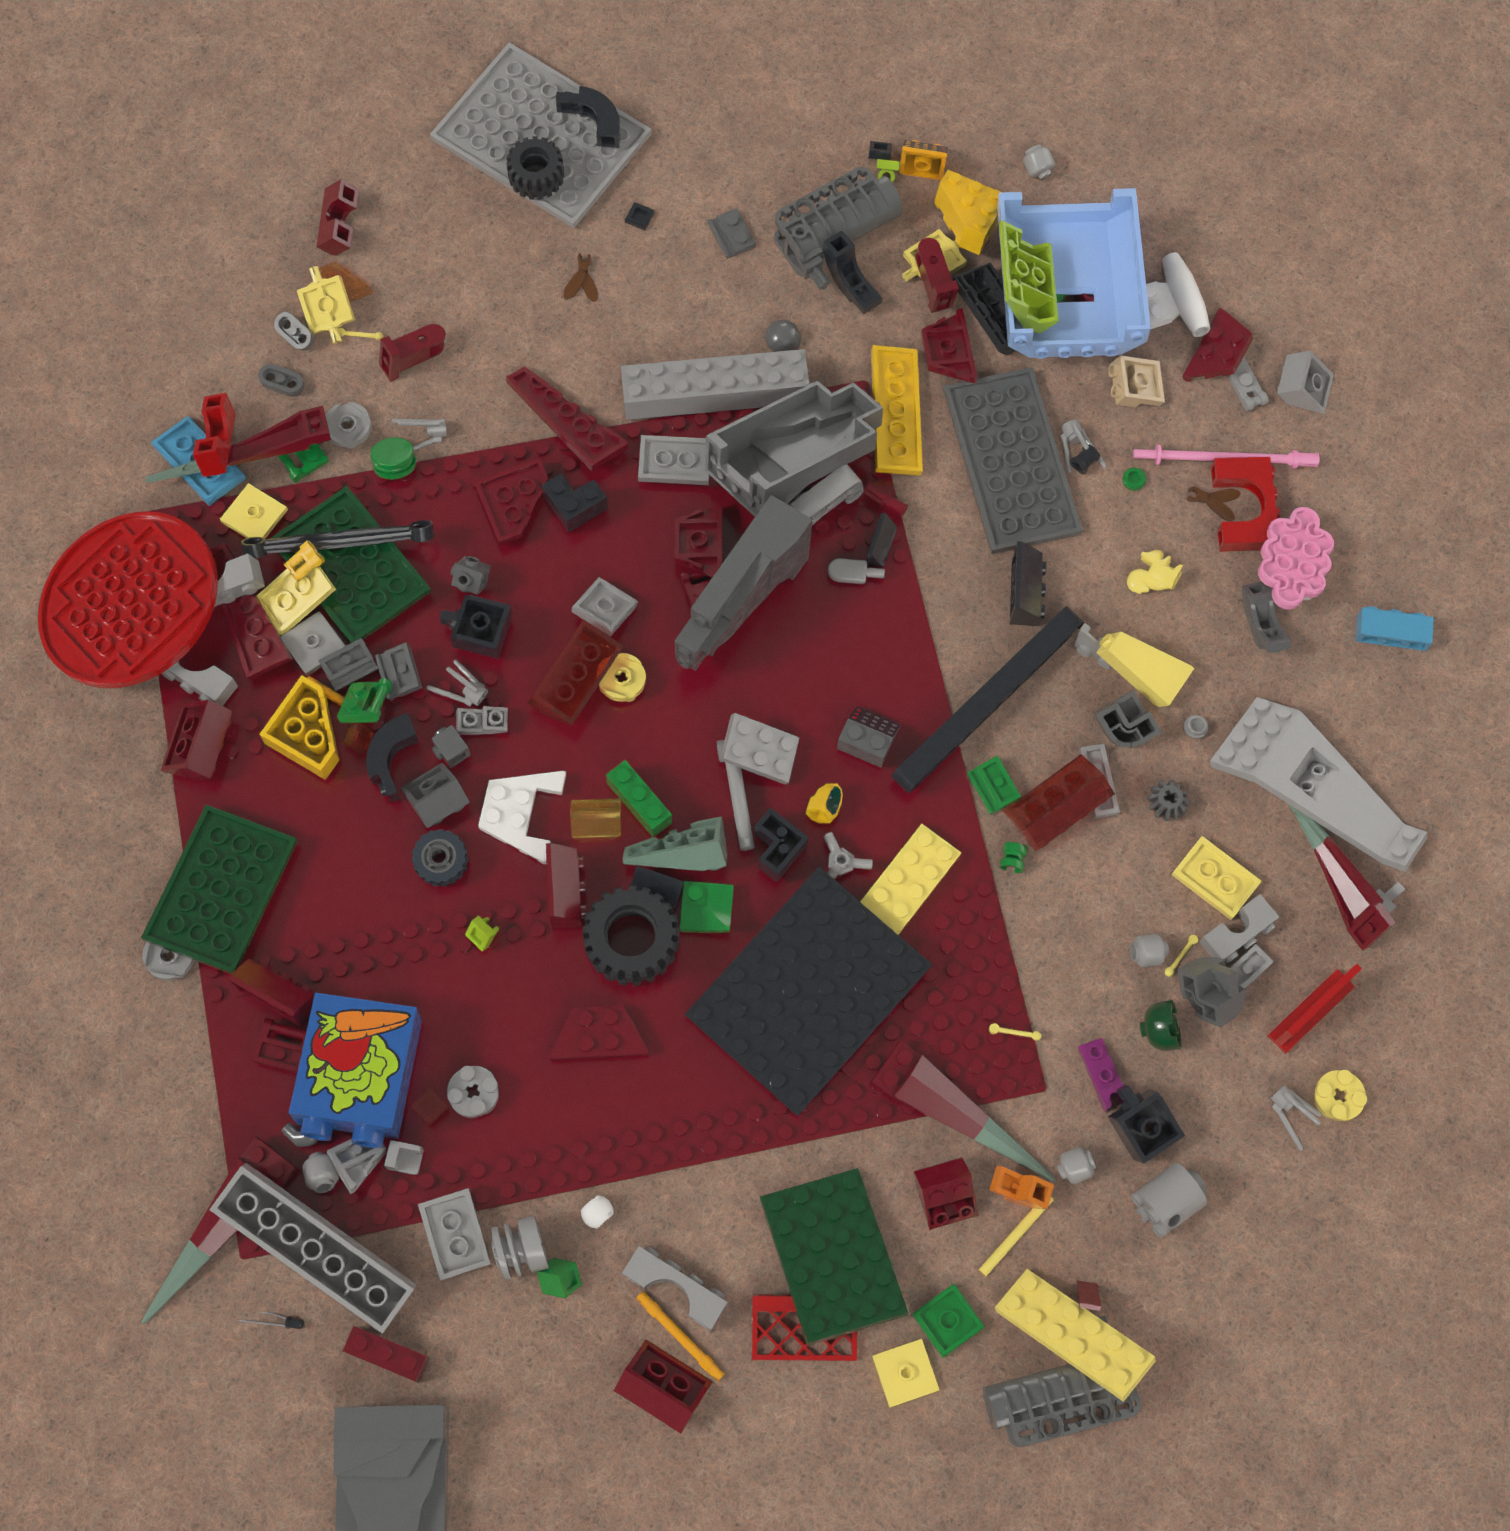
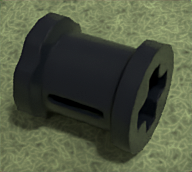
[1069,444,1100,475]

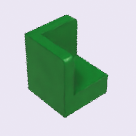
[537,1258,582,1298]

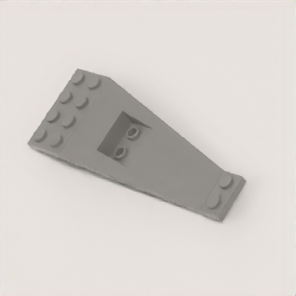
[1210,697,1427,872]

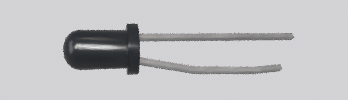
[239,1312,304,1329]

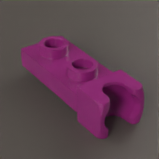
[1078,1038,1124,1112]

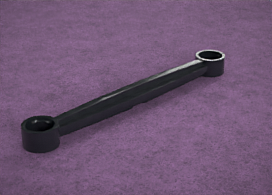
[241,520,435,558]

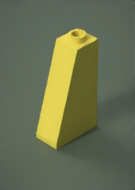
[1096,632,1194,707]

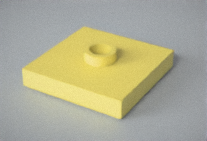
[220,483,288,539]
[872,1339,939,1408]

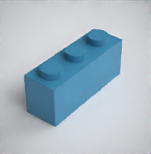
[1355,606,1434,651]

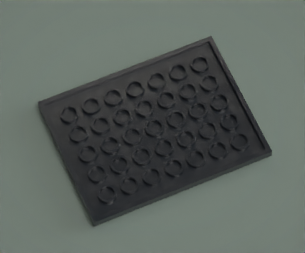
[685,867,932,1117]

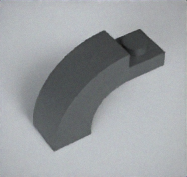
[1242,581,1291,653]

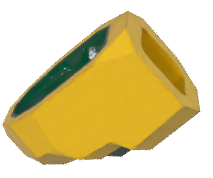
[806,783,843,823]

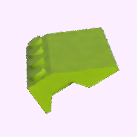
[999,220,1059,334]

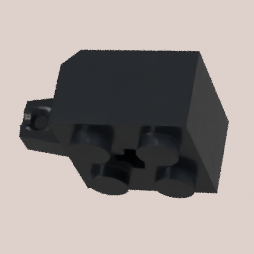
[439,595,513,659]
[1108,1084,1185,1164]

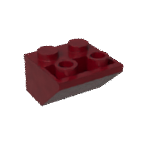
[913,1157,979,1230]

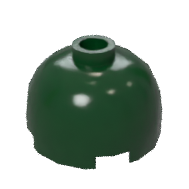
[1140,1000,1182,1051]

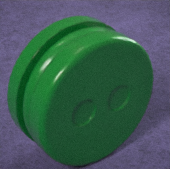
[370,437,416,479]

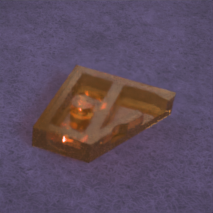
[319,261,373,302]

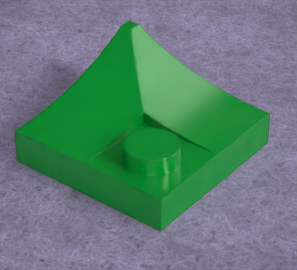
[680,881,734,933]

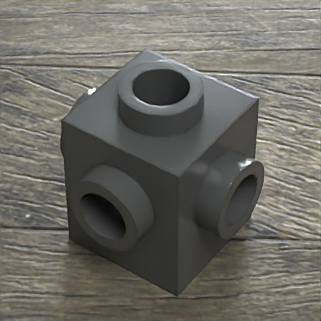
[451,556,491,595]

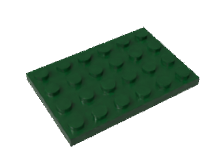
[270,486,431,643]
[141,805,298,974]
[760,1168,909,1346]

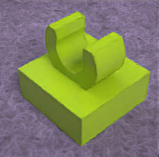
[876,159,899,182]
[465,916,499,952]

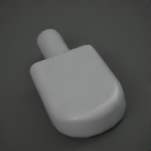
[828,558,885,584]

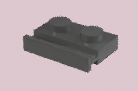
[707,208,756,259]
[318,638,379,692]
[375,642,422,701]

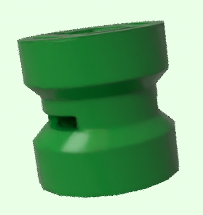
[999,842,1028,874]

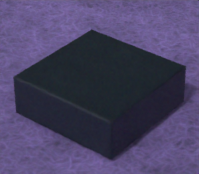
[868,141,892,160]
[625,202,655,231]

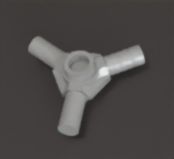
[824,832,872,879]

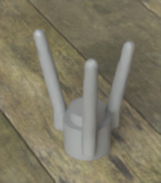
[392,418,447,450]
[1060,419,1107,473]
[426,660,488,707]
[1271,1085,1321,1151]

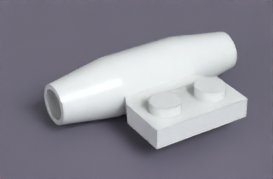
[1146,253,1210,337]

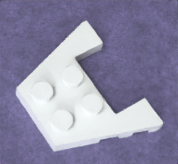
[478,771,566,864]

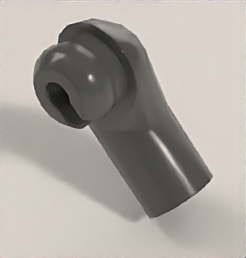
[281,1122,318,1147]

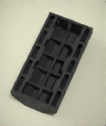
[952,262,1016,356]

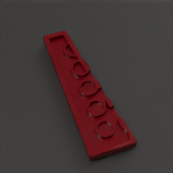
[506,366,628,471]
[210,543,293,680]

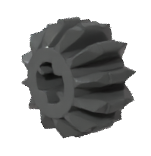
[1147,779,1190,821]

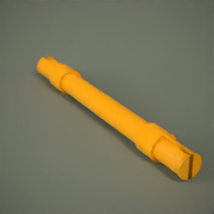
[636,1291,725,1382]

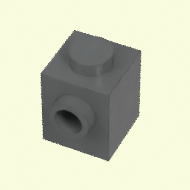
[431,725,471,769]

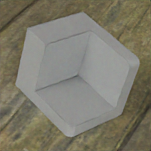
[384,1140,424,1175]

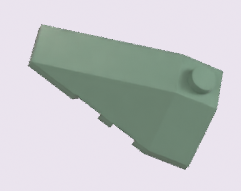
[623,816,728,871]

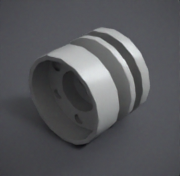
[491,1215,549,1281]

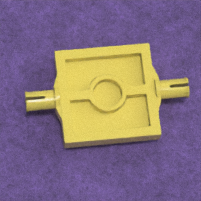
[902,229,967,282]
[297,266,355,344]

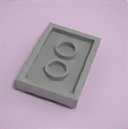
[638,435,709,485]
[720,713,799,784]
[418,1188,491,1280]

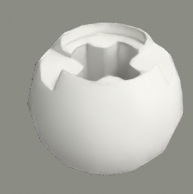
[581,1195,613,1229]

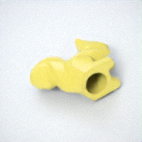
[1127,550,1183,594]

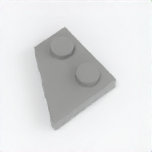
[1074,623,1115,670]
[327,1139,386,1194]

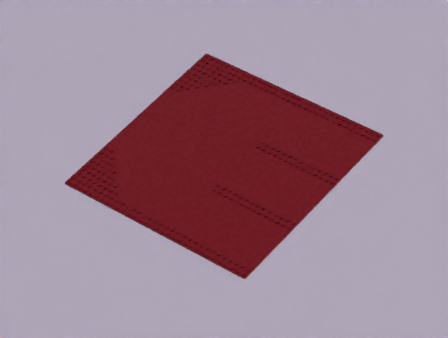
[145,380,1046,1260]

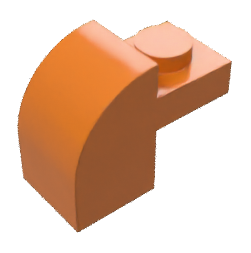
[989,1166,1054,1209]

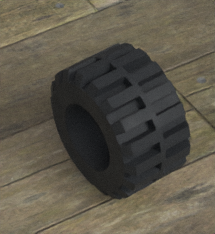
[506,136,564,200]

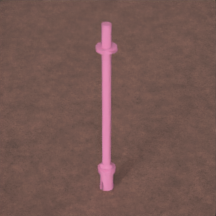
[1133,444,1319,469]

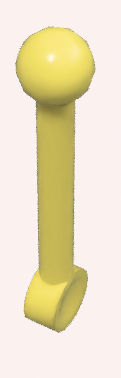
[338,328,383,341]
[1165,935,1198,977]
[989,1023,1042,1041]

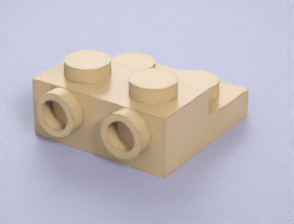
[1108,355,1165,408]

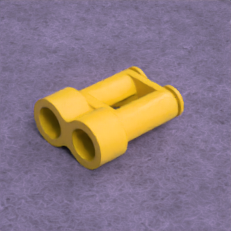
[284,540,325,582]

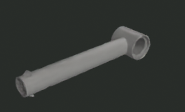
[717,740,755,851]

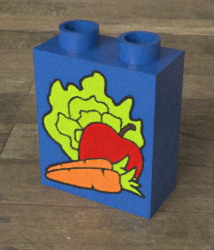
[289,993,422,1148]

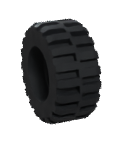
[583,885,679,986]

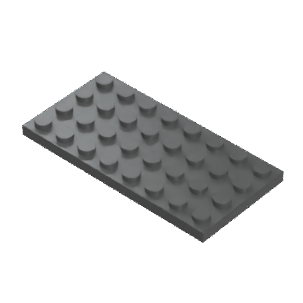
[943,367,1083,554]

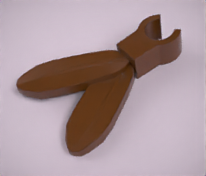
[564,253,598,302]
[1186,486,1240,521]

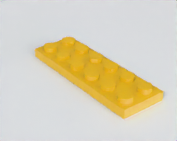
[871,345,923,476]

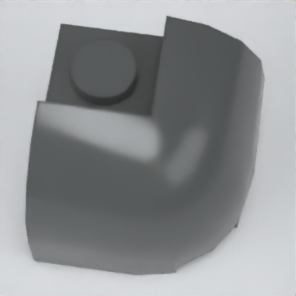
[1093,690,1162,748]
[1178,957,1246,1028]

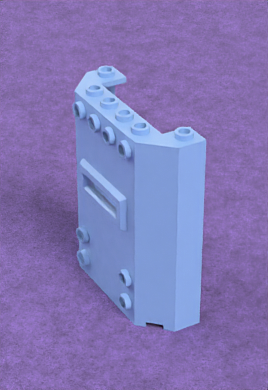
[997,188,1151,359]

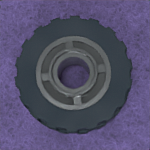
[411,829,469,887]

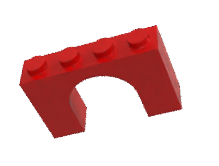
[1211,456,1280,552]

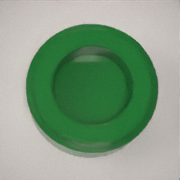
[1122,467,1146,491]

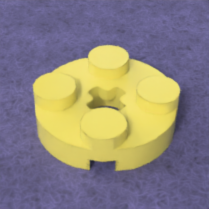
[597,653,646,702]
[1314,1070,1367,1121]

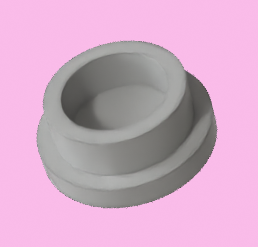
[1184,715,1208,739]

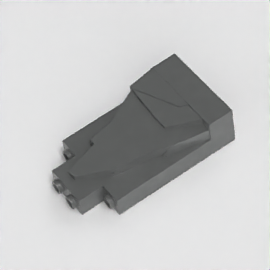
[705,381,883,517]
[675,495,812,671]
[334,1405,449,1531]

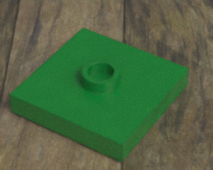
[911,1283,985,1358]

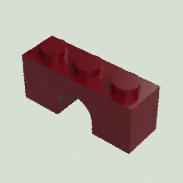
[316,179,359,256]
[342,1326,429,1383]

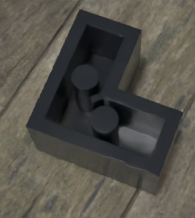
[541,474,608,533]
[754,808,809,882]

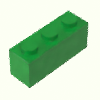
[606,760,672,838]

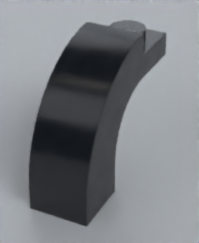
[556,86,621,148]
[823,231,882,314]
[366,713,419,803]

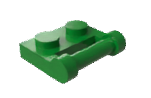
[278,444,329,483]
[337,678,393,723]

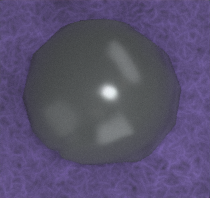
[765,320,802,352]

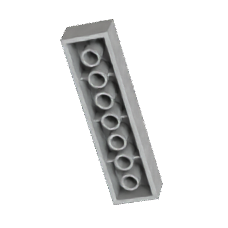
[621,349,809,420]
[210,1163,417,1334]

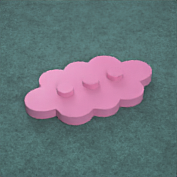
[1258,507,1334,610]

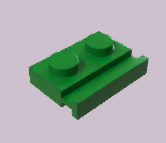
[967,755,1022,815]

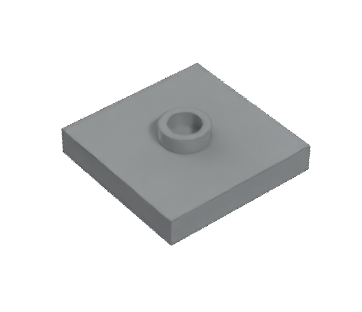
[571,577,638,636]
[281,611,345,676]

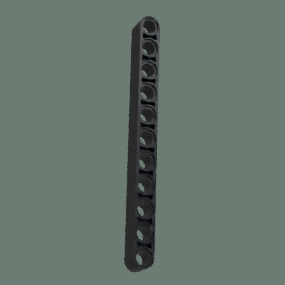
[891,606,1084,794]

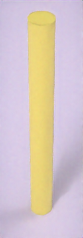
[978,1197,1054,1277]

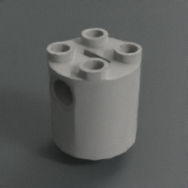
[1130,1163,1207,1239]

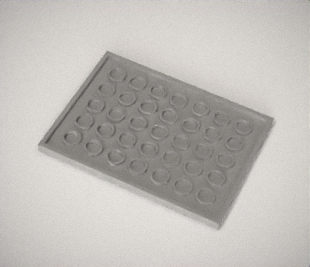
[430,42,652,229]

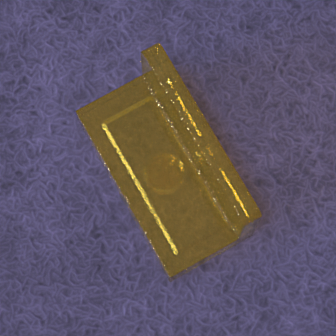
[570,799,621,838]

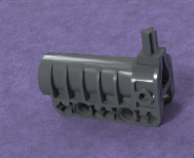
[774,167,903,290]
[983,1316,1141,1447]

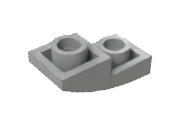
[456,706,508,735]

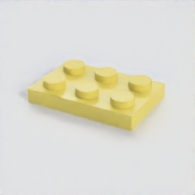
[257,559,336,635]
[1172,836,1261,920]

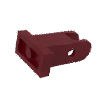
[915,237,959,313]
[379,324,446,382]

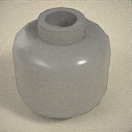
[1023,144,1055,180]
[1130,934,1169,967]
[1057,1146,1097,1184]
[302,1152,339,1193]

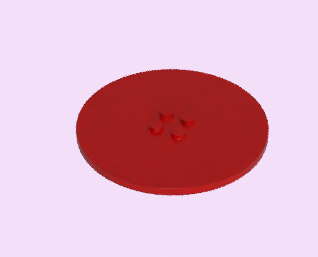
[38,511,218,689]

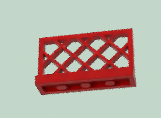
[1267,964,1362,1054]
[752,1294,857,1361]

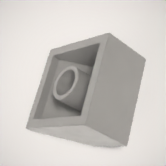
[1277,351,1334,414]

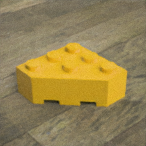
[934,170,1002,255]
[260,675,339,780]

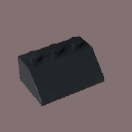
[1010,541,1046,626]

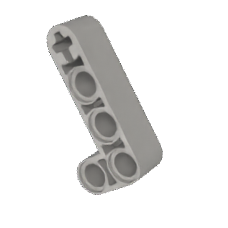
[789,464,863,524]

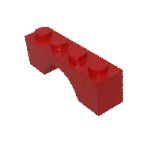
[193,393,236,477]

